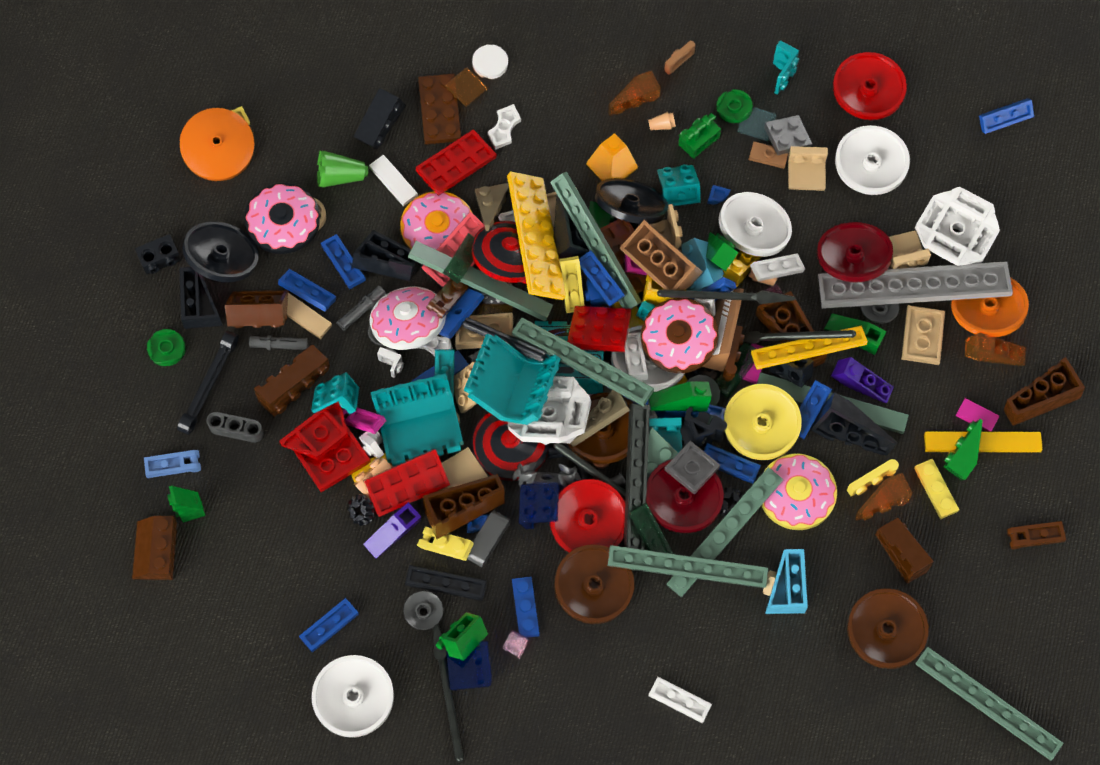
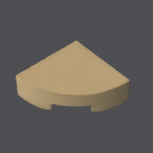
[763,570,777,596]

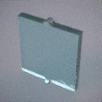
[737,107,777,141]

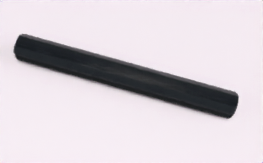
[463,317,546,362]

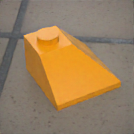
[586,133,638,181]

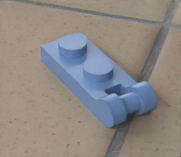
[144,450,201,478]

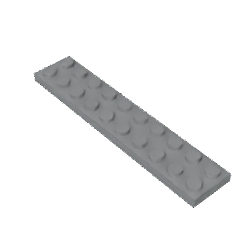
[818,262,1013,308]

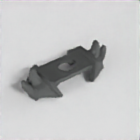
[512,462,581,487]

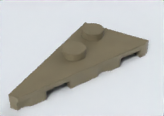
[475,183,510,231]
[570,390,630,447]

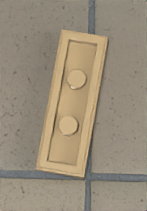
[287,293,332,340]

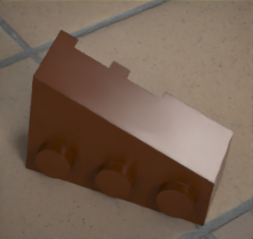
[875,518,934,584]

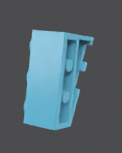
[681,238,724,291]
[765,549,808,614]

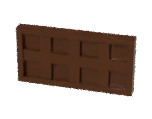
[418,74,461,145]
[600,219,647,295]

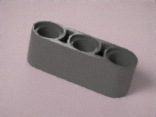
[206,412,264,443]
[467,510,511,568]

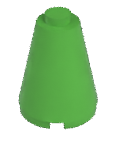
[317,151,368,188]

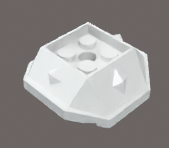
[915,187,1000,266]
[507,376,592,445]

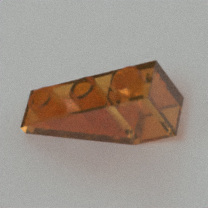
[609,70,661,116]
[965,333,1026,366]
[855,473,913,520]

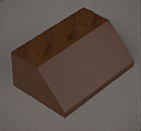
[225,290,289,328]
[132,516,177,580]

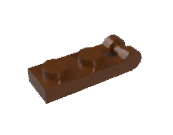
[426,278,469,319]
[723,325,745,381]
[1007,521,1066,549]

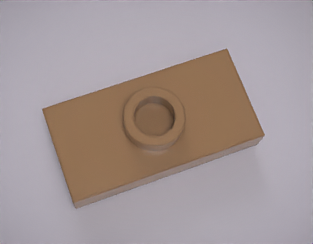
[664,40,695,75]
[749,141,788,169]

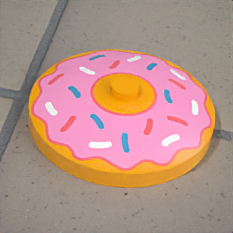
[400,192,473,250]

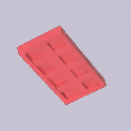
[421,212,484,287]

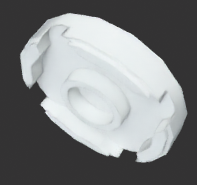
[472,45,508,79]

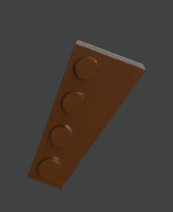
[755,291,827,368]
[254,344,330,417]
[1004,357,1085,426]
[423,474,505,539]

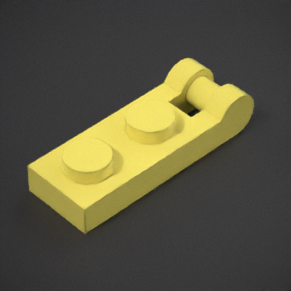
[847,459,899,497]
[417,527,474,561]

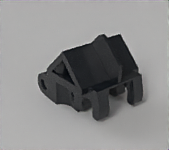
[680,407,727,448]

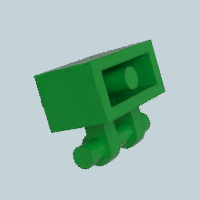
[678,113,721,159]
[436,612,488,660]

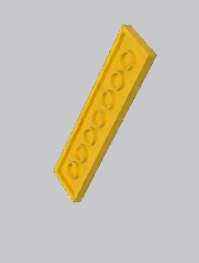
[507,171,566,300]

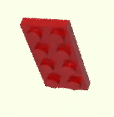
[416,129,496,196]
[363,449,450,517]

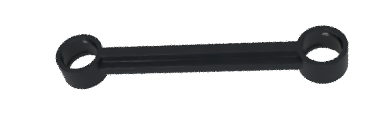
[177,330,239,435]

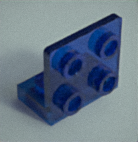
[519,483,559,529]
[446,641,492,690]

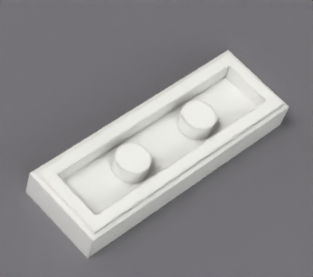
[369,155,418,207]
[750,253,805,281]
[624,332,648,380]
[648,677,712,723]

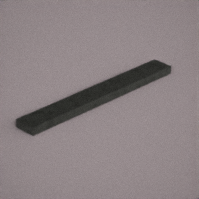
[623,404,650,550]

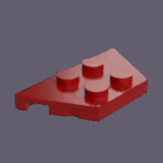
[279,401,349,460]

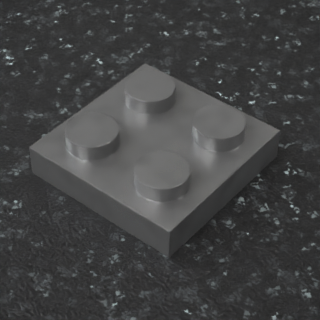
[764,115,812,155]
[665,441,720,495]

